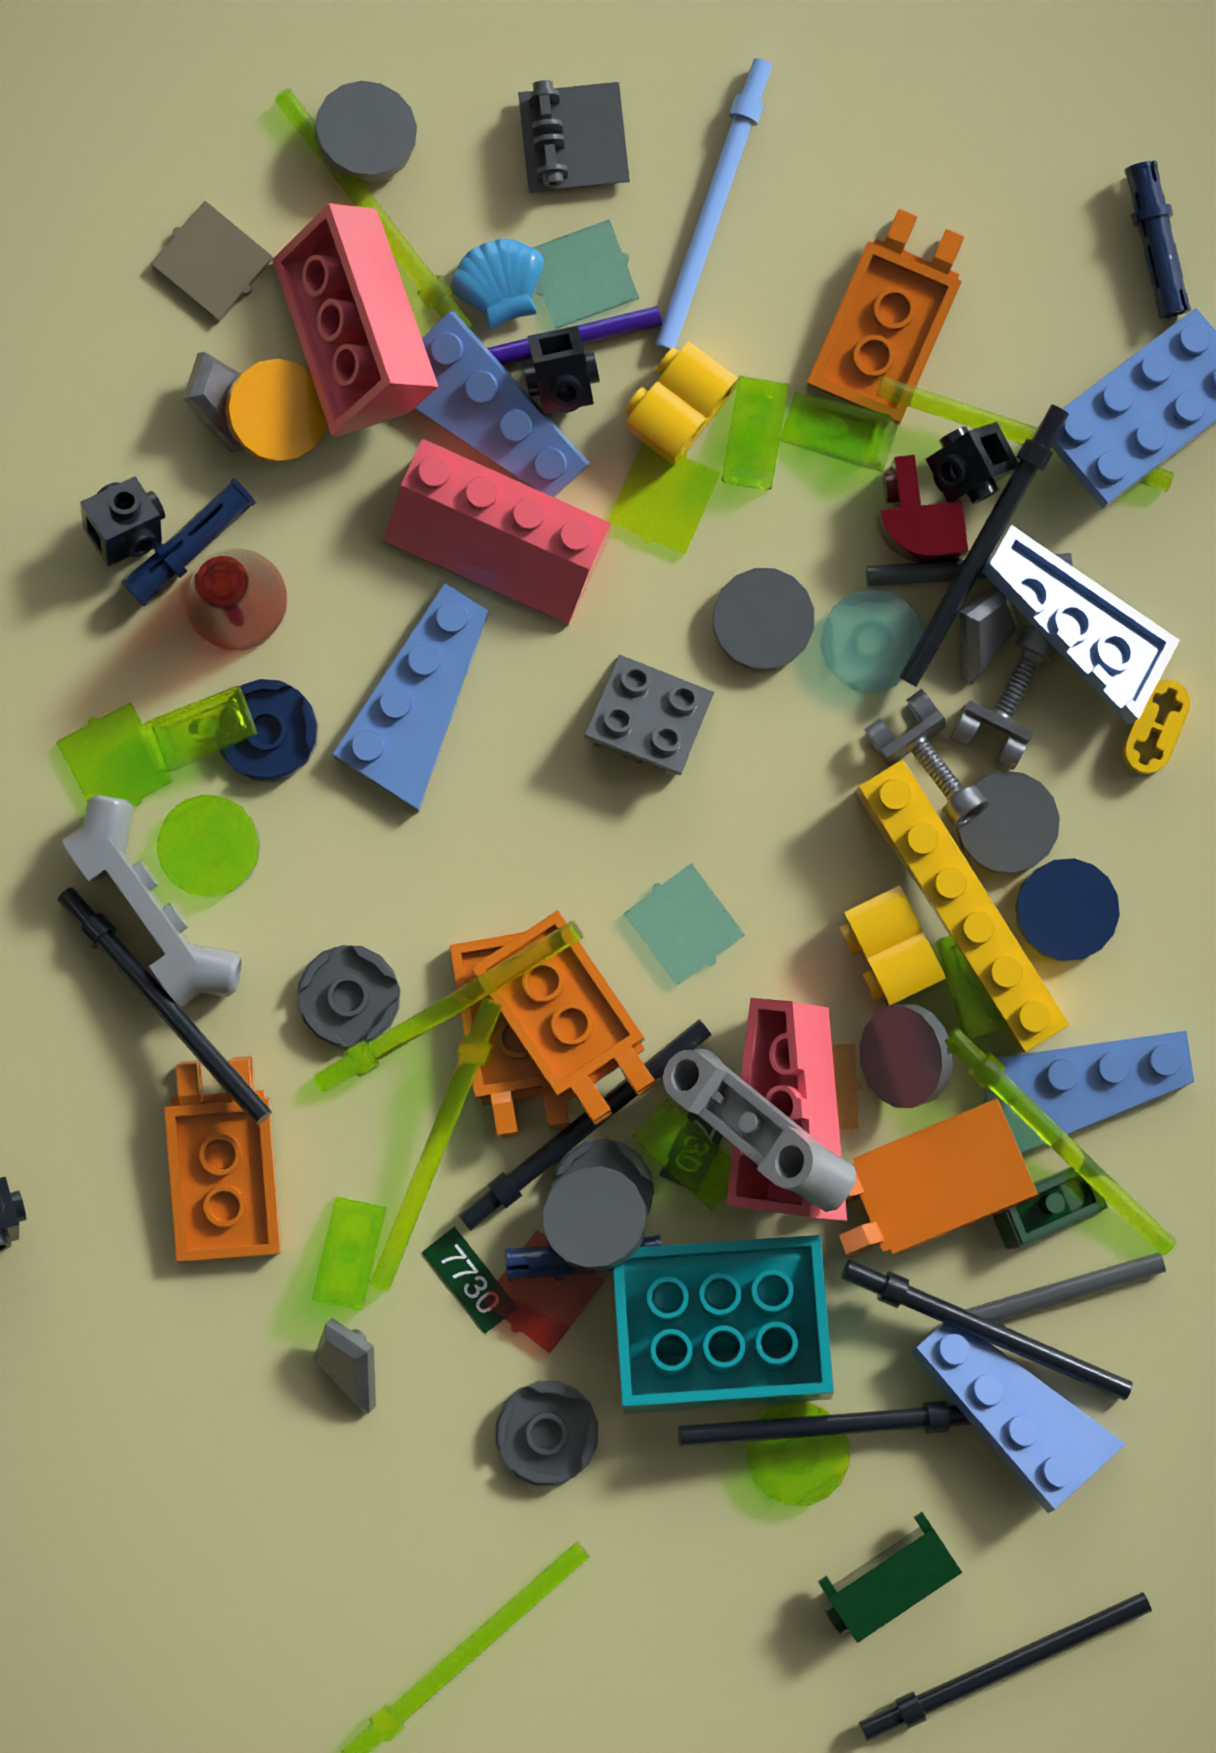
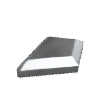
[183,352,241,452]
[959,585,1019,684]
[314,1318,376,1414]

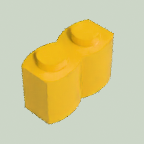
[624,341,738,466]
[839,885,946,1006]

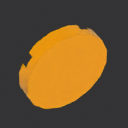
[225,358,327,463]

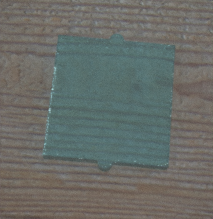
[532,219,639,330]
[623,863,745,986]

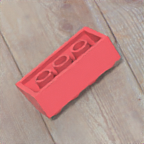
[272,203,438,437]
[383,438,611,625]

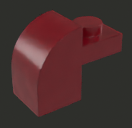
[876,454,969,563]

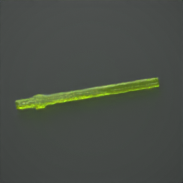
[275,88,474,330]
[877,376,1174,492]
[313,921,583,1093]
[370,998,503,1291]
[945,1027,1177,1256]
[341,1541,590,1753]

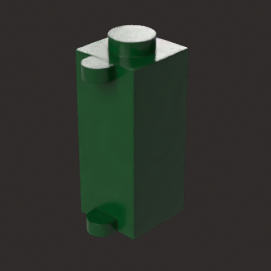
[818,1512,963,1643]

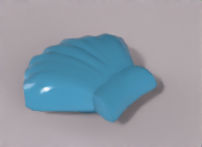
[450,238,544,329]

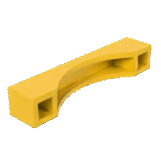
[855,759,1070,1053]

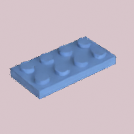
[1051,308,1216,509]

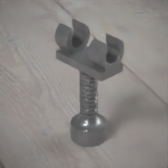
[950,625,1058,770]
[864,689,989,828]

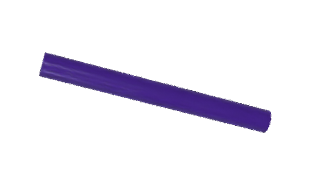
[487,306,662,365]

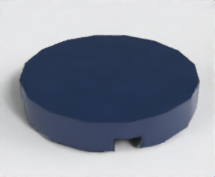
[215,679,319,782]
[1015,858,1120,961]

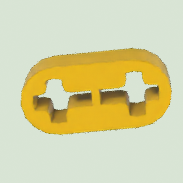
[1121,680,1191,775]

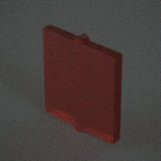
[482,1229,605,1353]

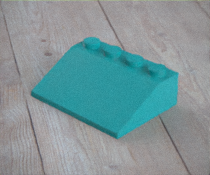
[613,1235,834,1414]

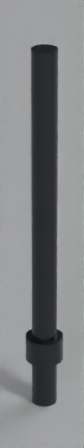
[899,404,1069,687]
[57,887,272,1125]
[459,1019,712,1231]
[841,1260,1133,1401]
[678,1401,972,1447]
[859,1592,1152,1742]

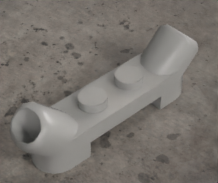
[62,794,242,1008]
[663,1048,857,1212]

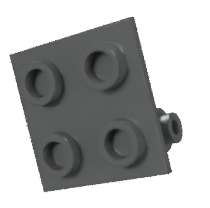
[518,80,630,193]
[584,654,714,776]

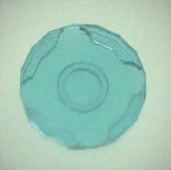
[820,589,923,693]

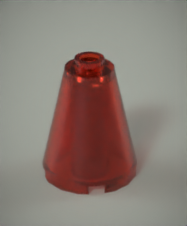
[185,548,287,650]

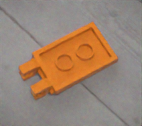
[806,209,965,425]
[471,910,655,1126]
[449,932,570,1138]
[164,1056,282,1262]
[838,1098,1039,1258]

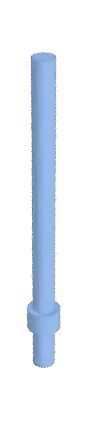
[655,58,773,351]

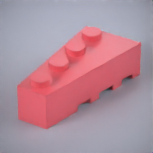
[726,998,847,1221]

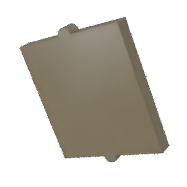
[151,201,273,322]

